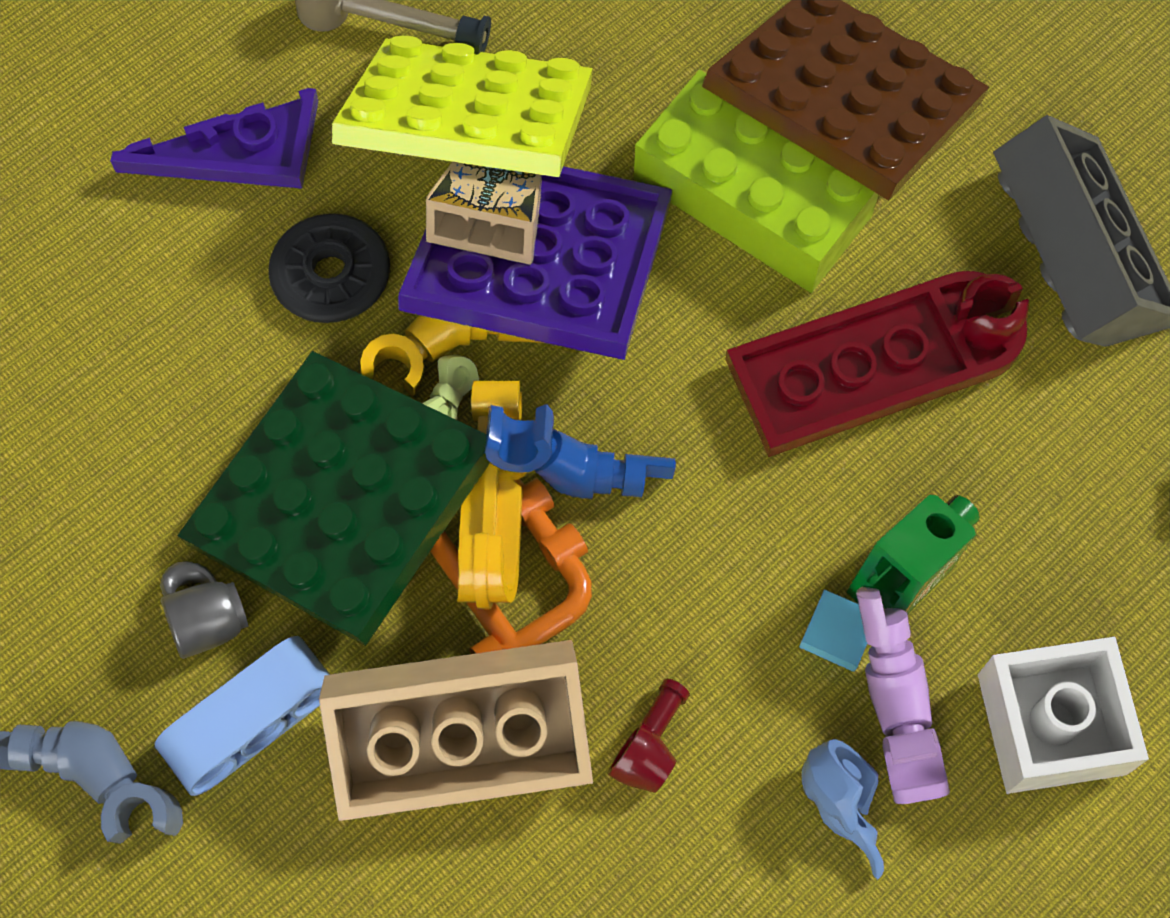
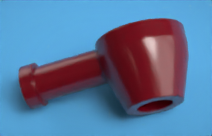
[607,678,690,793]

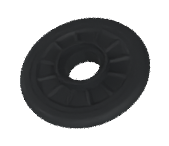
[269,214,390,323]

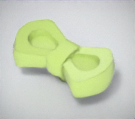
[422,354,479,420]

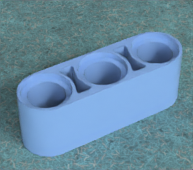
[155,636,330,796]

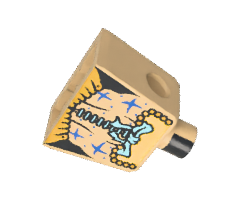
[426,162,542,265]

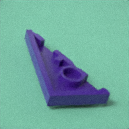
[110,88,319,189]

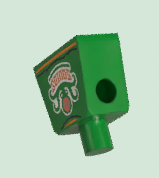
[846,494,980,615]

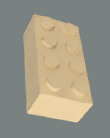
[319,640,593,821]

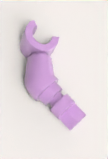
[856,587,950,804]

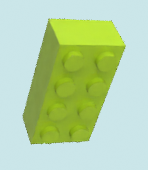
[634,69,878,294]

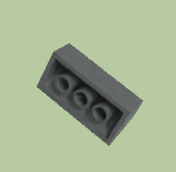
[993,115,1170,347]

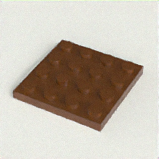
[702,0,989,201]

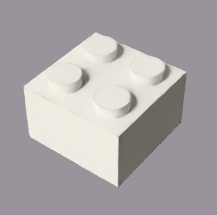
[977,637,1149,794]

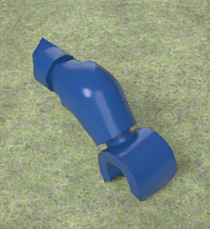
[485,404,676,499]

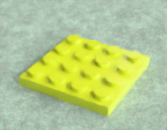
[332,35,593,177]

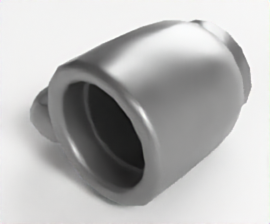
[160,562,248,659]

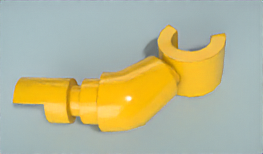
[360,315,544,397]

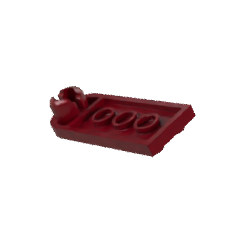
[725,271,1029,457]

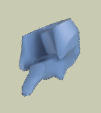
[802,739,884,880]

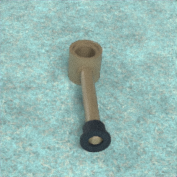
[295,0,491,54]

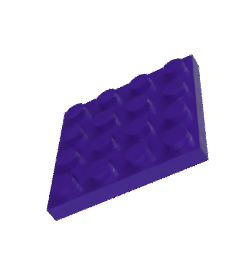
[398,166,672,360]

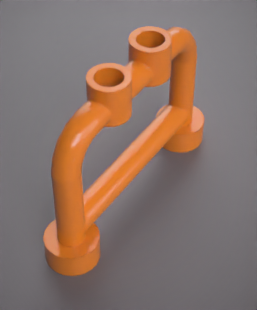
[430,478,592,654]

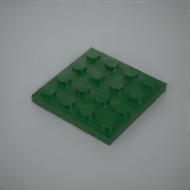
[177,351,490,646]

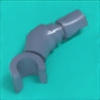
[0,721,183,844]

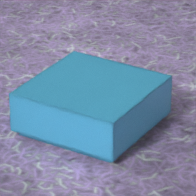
[799,589,867,672]

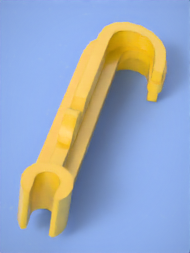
[457,381,527,609]

